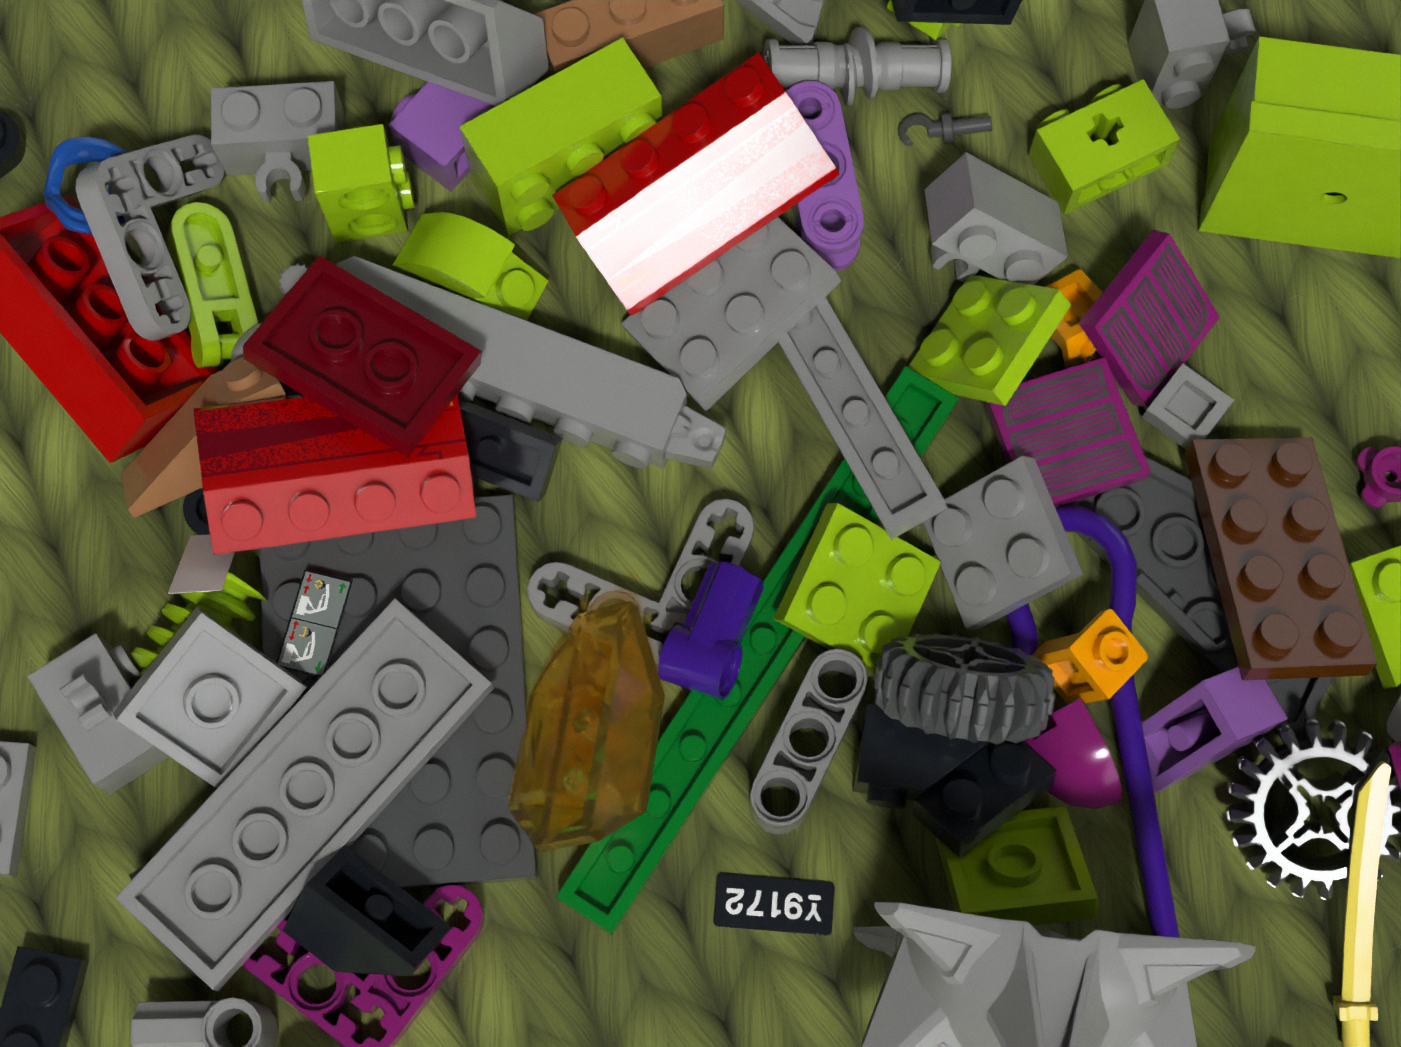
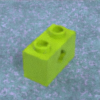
[1028,79,1180,215]

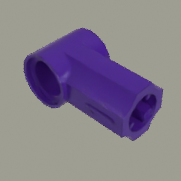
[658,561,764,700]

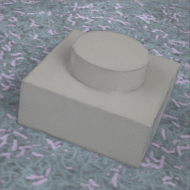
[1142,363,1234,450]

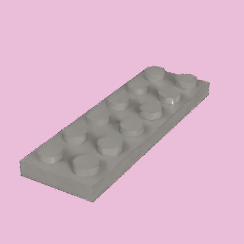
[115,599,494,991]

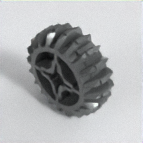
[874,632,1056,745]
[1225,717,1401,900]

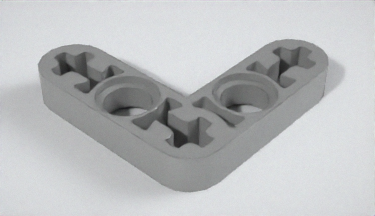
[75,135,224,341]
[527,499,754,671]

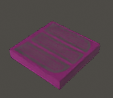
[1079,230,1220,409]
[984,357,1151,507]

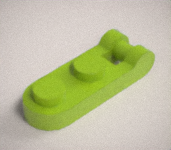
[167,202,258,368]

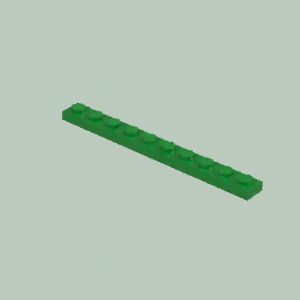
[556,366,959,936]

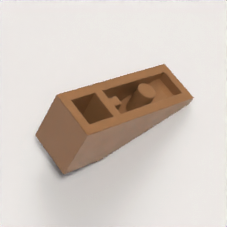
[121,357,292,518]

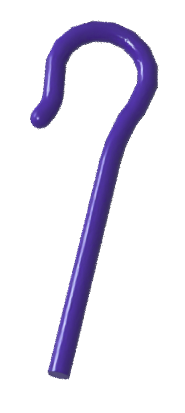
[1006,507,1180,938]

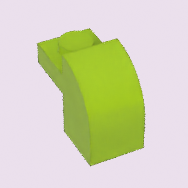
[392,212,549,321]

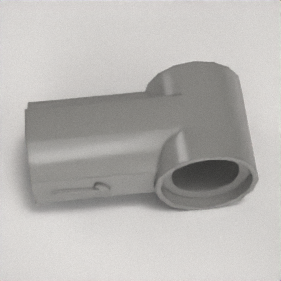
[131,998,278,1047]

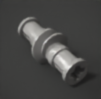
[763,27,951,106]

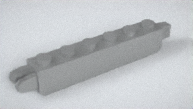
[278,256,726,469]

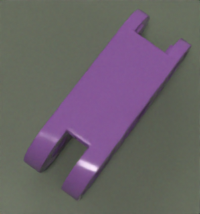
[786,81,864,272]

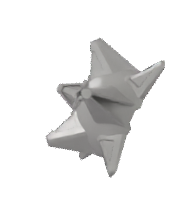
[853,902,1256,1047]

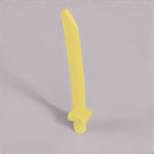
[1333,761,1391,1047]

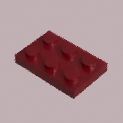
[243,255,482,458]

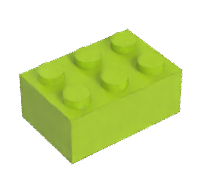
[459,37,663,237]

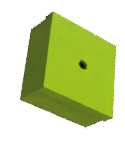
[1198,36,1401,259]

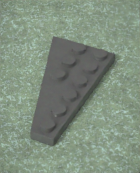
[1003,457,1352,739]

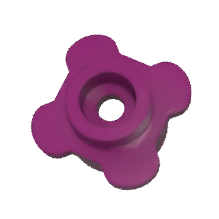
[1356,446,1401,509]

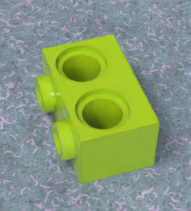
[307,124,415,243]

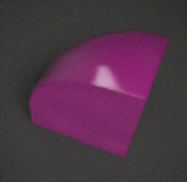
[1023,698,1122,809]

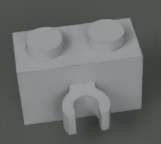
[1127,0,1256,109]
[211,81,346,202]
[925,152,1068,285]
[27,633,170,795]

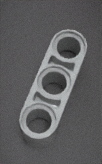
[749,649,867,835]

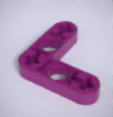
[243,885,485,1047]

